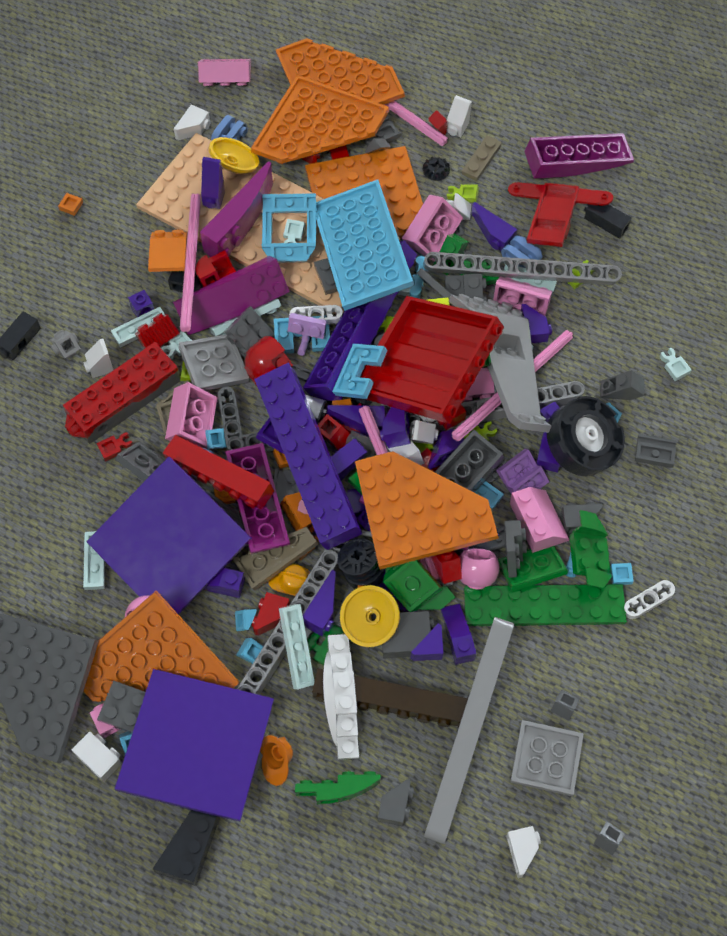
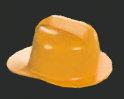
[269,564,310,596]

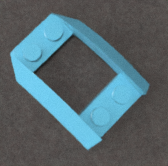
[262,193,316,263]

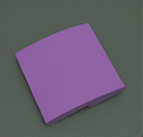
[496,449,549,494]

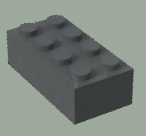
[435,430,504,493]

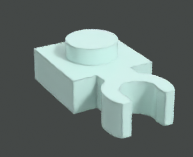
[283,219,305,243]
[161,331,191,360]
[660,348,691,381]

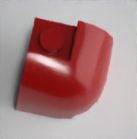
[195,250,236,287]
[244,336,293,386]

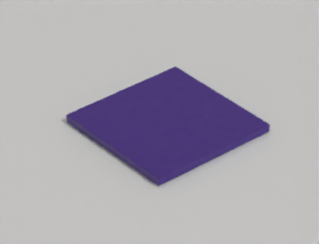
[86,456,252,615]
[114,669,274,822]

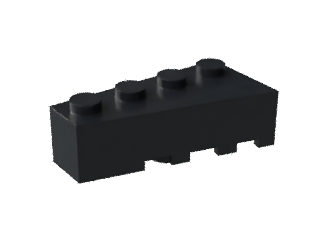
[153,810,220,886]

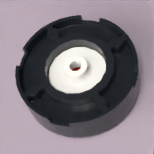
[547,396,625,476]

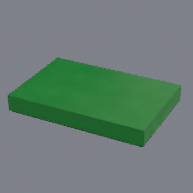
[498,546,568,592]

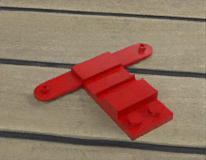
[508,182,613,247]

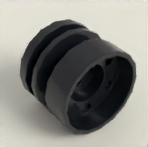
[337,538,386,589]

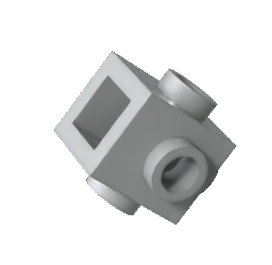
[50,330,81,358]

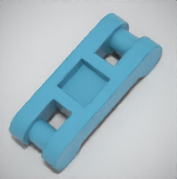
[410,256,426,299]

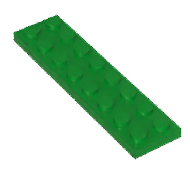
[464,584,626,626]

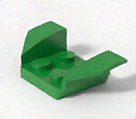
[569,510,613,588]
[383,560,456,612]

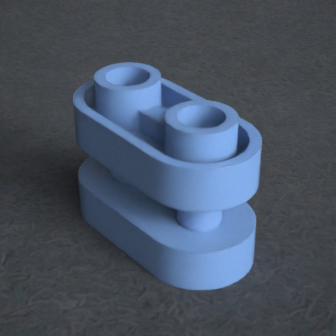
[211,115,248,141]
[501,236,542,268]

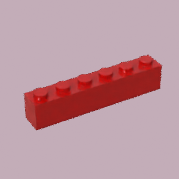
[162,435,274,510]

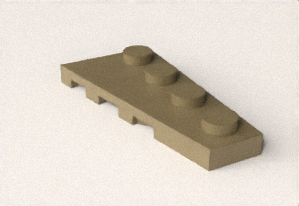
[233,527,318,591]

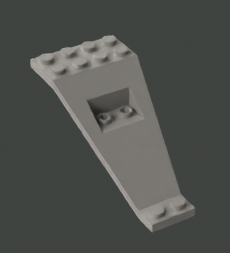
[449,294,551,433]

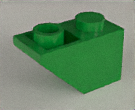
[433,234,469,275]

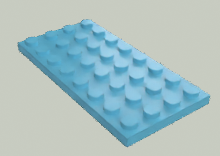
[316,180,415,311]

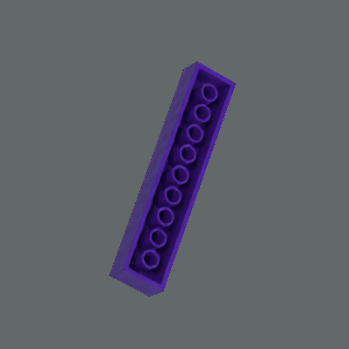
[303,241,417,401]
[254,362,363,550]

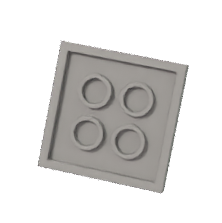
[178,334,250,391]
[510,720,584,797]

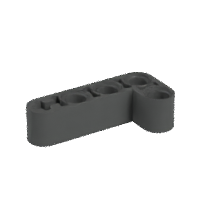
[218,387,263,451]

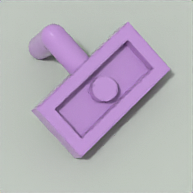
[287,313,327,356]

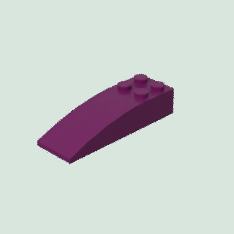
[524,133,634,179]
[200,161,273,257]
[173,256,290,335]
[225,443,290,554]

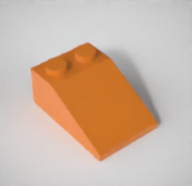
[148,229,188,272]

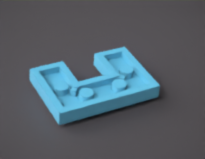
[274,315,330,354]
[332,344,387,399]

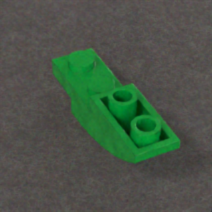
[295,771,380,805]

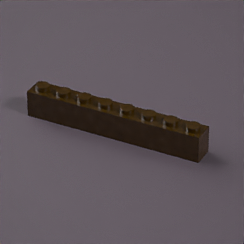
[312,668,468,729]

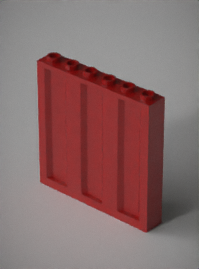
[360,296,504,424]

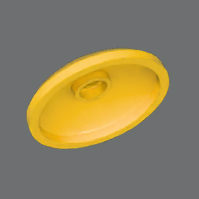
[208,137,259,174]
[340,585,400,647]

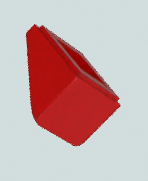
[428,110,447,135]

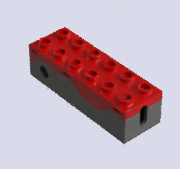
[63,342,180,444]

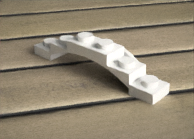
[323,634,359,760]

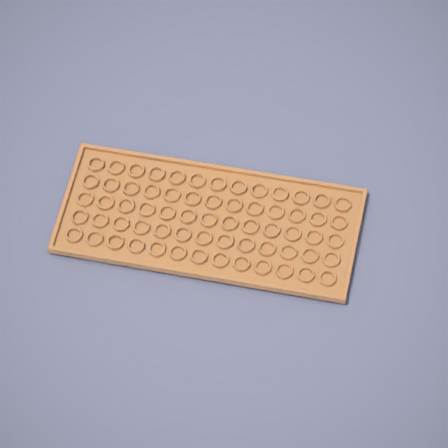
[136,133,400,315]

